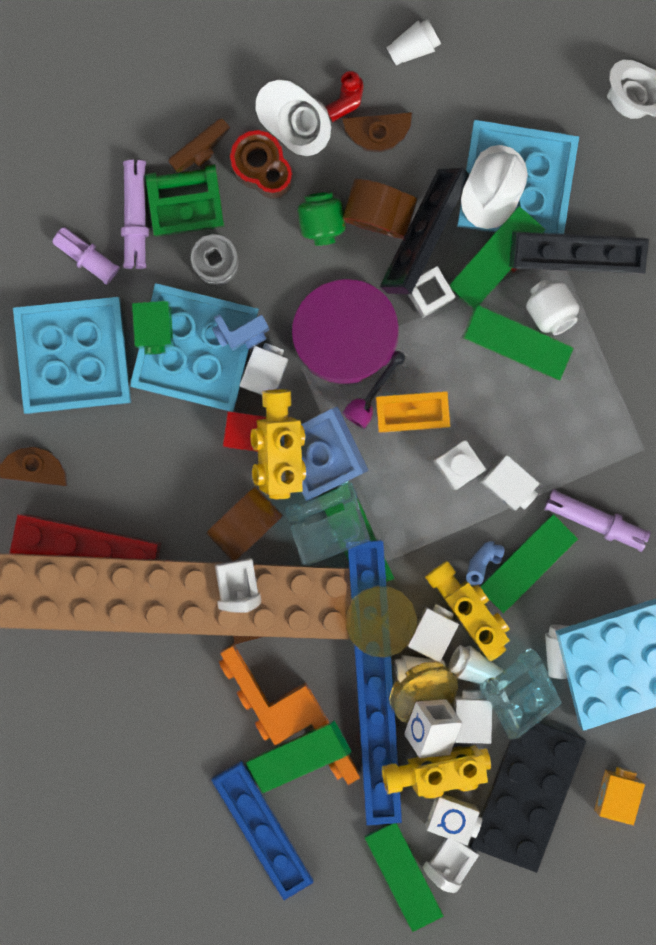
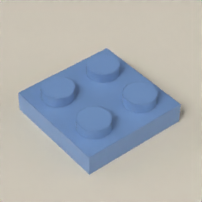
[280,406,369,501]

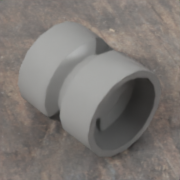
[191,234,239,286]

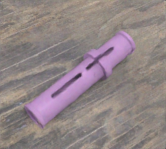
[121,160,149,269]
[544,489,651,552]

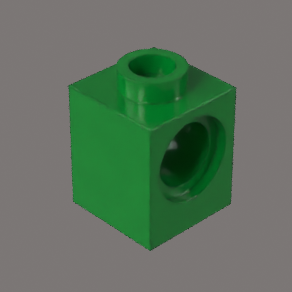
[132,301,174,355]

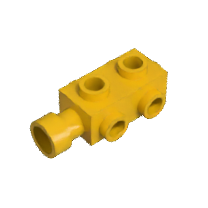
[251,389,306,499]
[425,561,510,662]
[382,745,491,798]

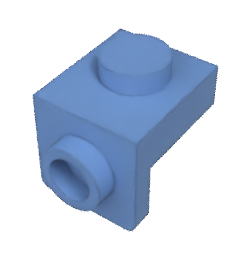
[212,314,270,351]

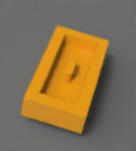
[376,391,450,433]

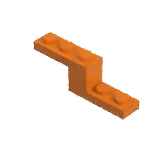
[219,643,360,785]

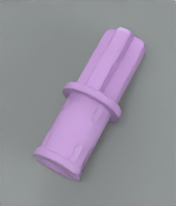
[52,227,120,285]

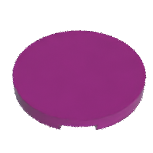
[292,279,399,384]

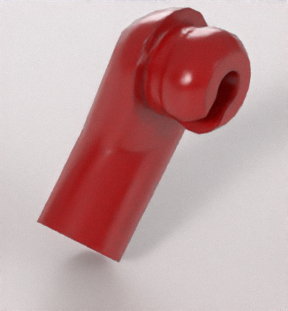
[325,71,364,123]

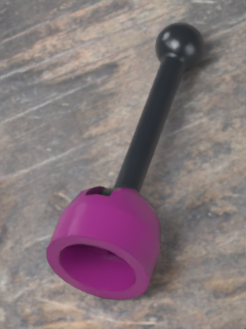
[342,351,405,429]

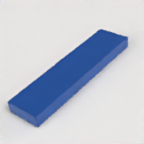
[211,760,314,900]

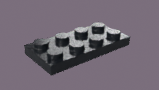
[470,715,587,873]

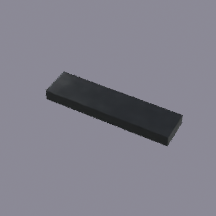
[380,168,469,294]
[509,231,649,274]

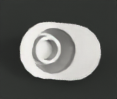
[607,60,656,119]
[256,79,331,156]
[461,145,528,229]

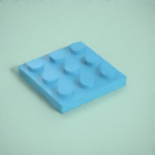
[457,120,579,234]
[130,283,259,412]
[13,297,131,414]
[555,598,656,731]

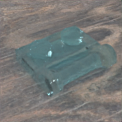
[285,481,371,566]
[480,649,562,739]

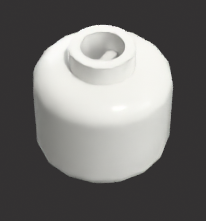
[526,280,580,335]

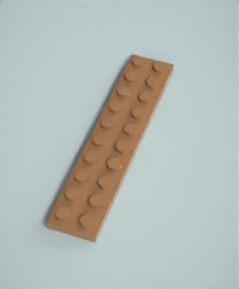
[0,553,351,640]

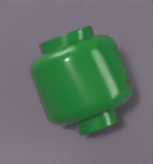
[297,192,346,246]

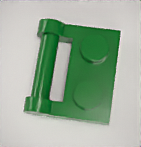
[145,164,225,237]

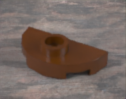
[342,112,412,153]
[168,118,230,173]
[0,447,67,486]

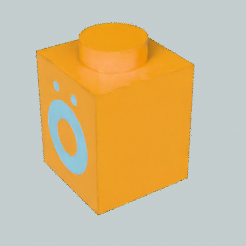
[594,767,645,826]

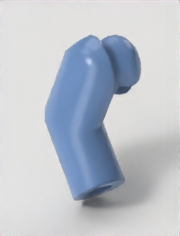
[466,541,505,586]

